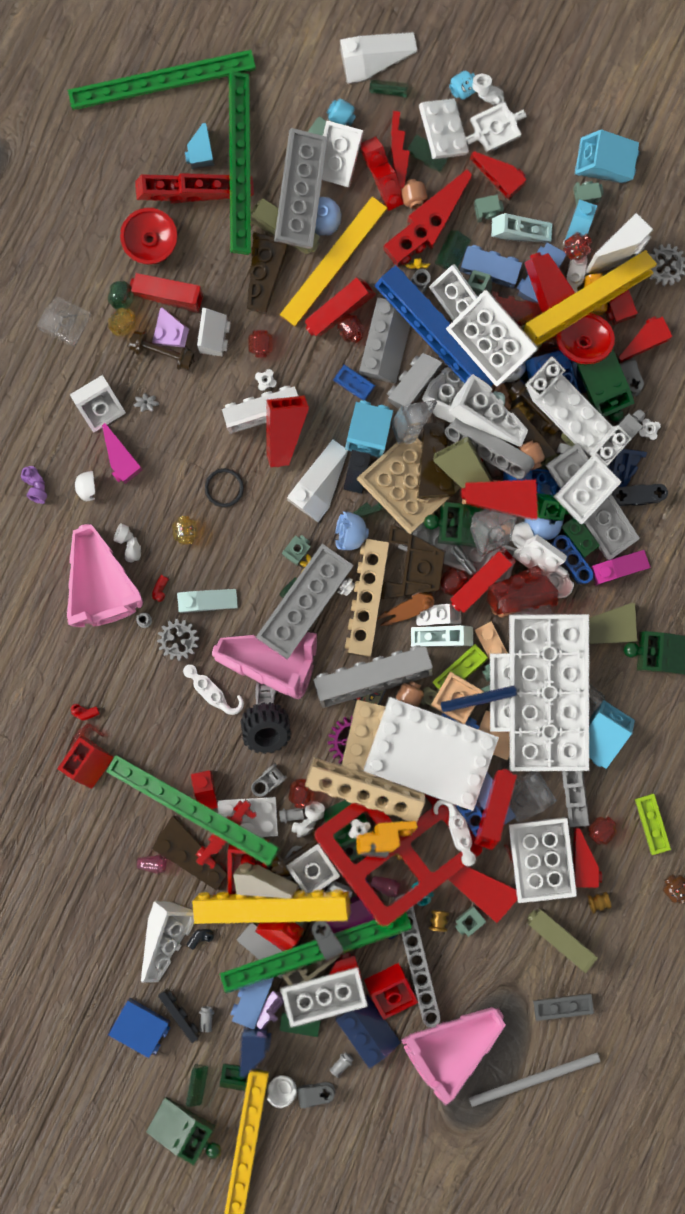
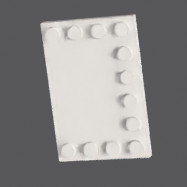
[363,697,499,811]

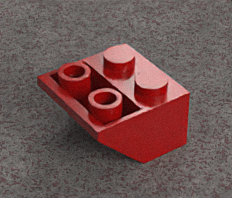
[57,735,114,789]

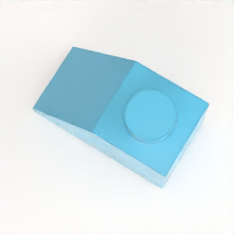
[185,123,214,169]
[564,199,597,248]

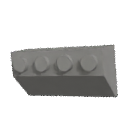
[359,297,410,384]

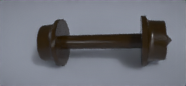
[129,331,195,370]
[507,378,561,436]
[270,829,324,877]

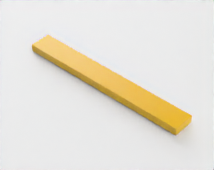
[280,197,387,327]
[225,1069,269,1214]

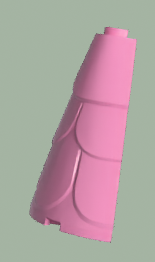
[67,524,143,627]
[212,632,317,699]
[402,1007,505,1105]

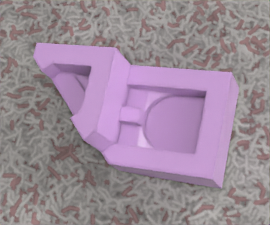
[257,991,284,1030]

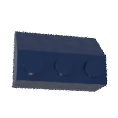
[336,994,401,1069]
[240,1026,271,1077]

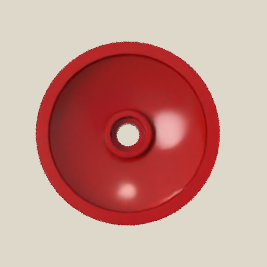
[120,208,177,265]
[556,313,615,364]

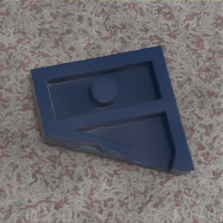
[609,448,647,487]

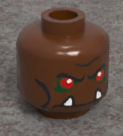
[663,874,685,904]

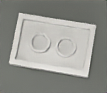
[419,99,469,159]
[322,121,364,187]
[554,455,621,524]
[218,797,278,837]

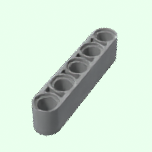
[445,418,534,479]

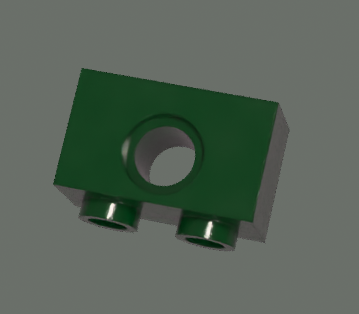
[560,517,600,558]

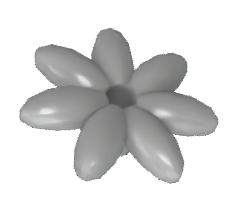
[134,393,159,412]

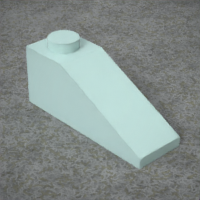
[492,213,552,242]
[177,589,238,613]
[411,626,473,647]

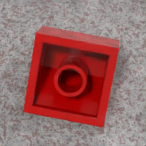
[364,963,418,1020]

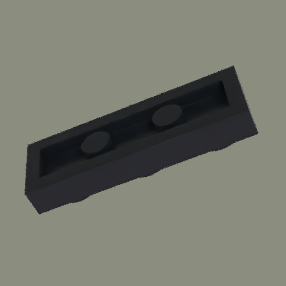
[158,989,200,1043]

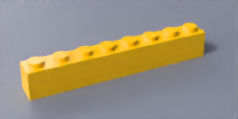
[192,889,351,924]

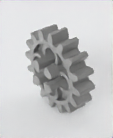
[649,244,685,286]
[157,619,199,661]

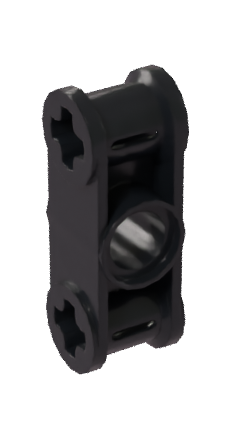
[611,484,668,507]

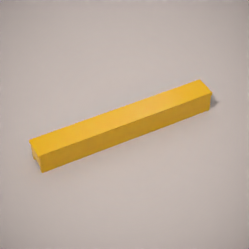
[523,250,657,346]

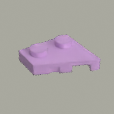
[152,308,189,347]

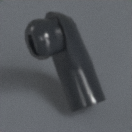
[186,929,214,950]

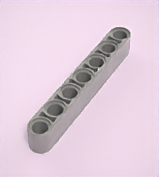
[394,893,440,1027]

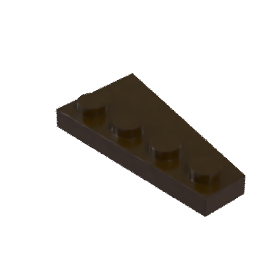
[247,232,289,314]
[417,422,455,499]
[152,816,227,890]

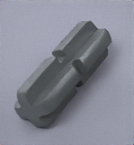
[451,545,478,575]

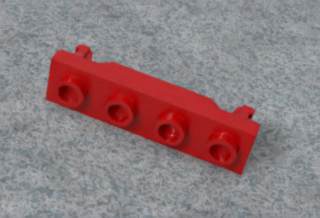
[196,799,257,869]

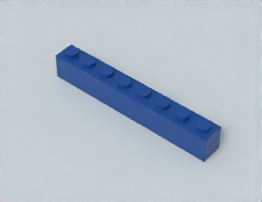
[375,265,494,387]

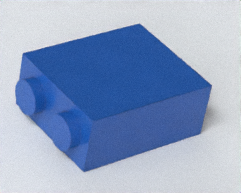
[109,998,171,1058]

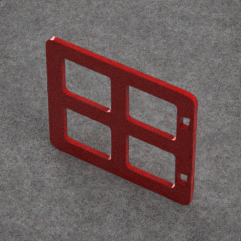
[314,792,482,926]

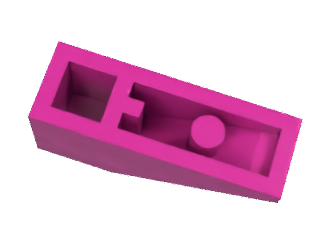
[102,423,143,484]
[590,550,650,586]

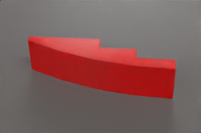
[391,111,410,189]

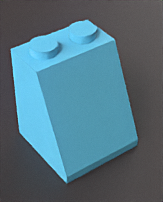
[575,129,639,183]
[345,401,393,458]
[589,699,635,769]

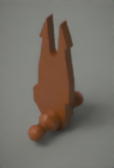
[377,592,435,626]

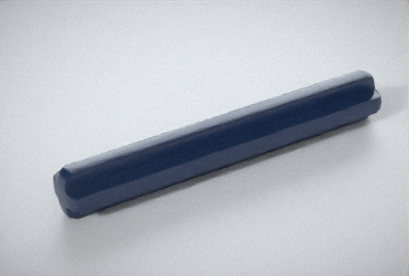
[441,686,517,712]

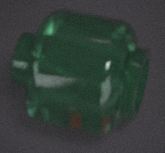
[107,281,134,310]

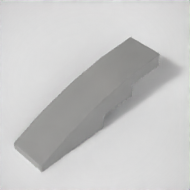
[562,771,590,827]

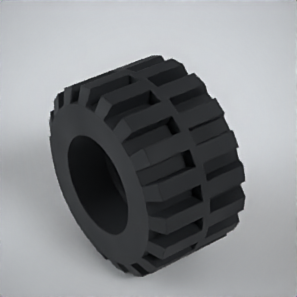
[241,702,291,754]

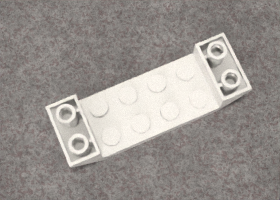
[526,357,631,466]

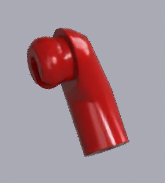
[152,575,169,602]
[70,704,100,721]

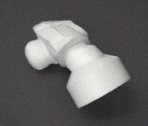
[473,74,504,105]
[114,523,141,562]
[292,801,325,838]

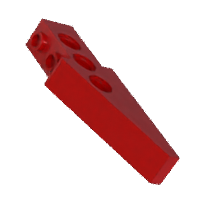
[383,169,472,267]
[135,173,254,204]

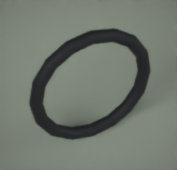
[205,468,244,507]

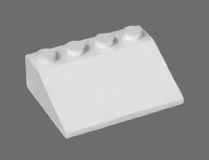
[585,213,653,276]
[446,289,538,387]
[509,817,577,903]

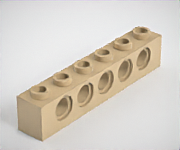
[345,539,389,657]
[305,758,425,822]

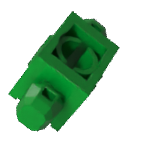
[536,493,570,520]

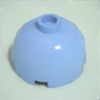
[315,197,341,236]
[335,512,369,550]
[524,518,564,540]

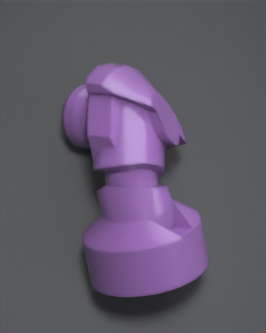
[21,466,47,504]

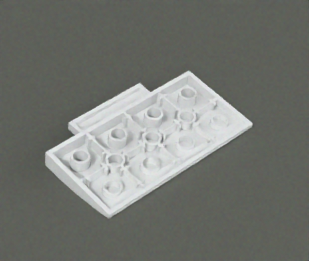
[490,614,589,771]

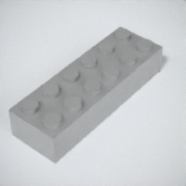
[313,645,433,708]

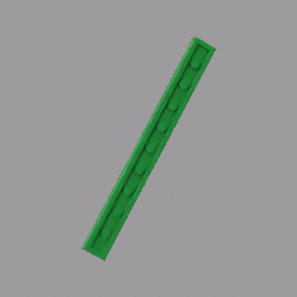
[68,50,256,110]
[229,71,251,255]
[106,755,280,866]
[219,912,412,994]

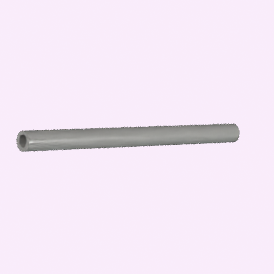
[469,1053,600,1107]

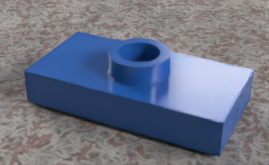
[333,364,375,401]

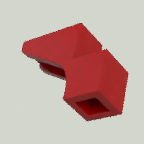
[360,136,404,211]

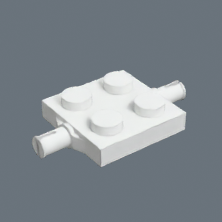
[465,102,526,153]
[512,534,568,578]

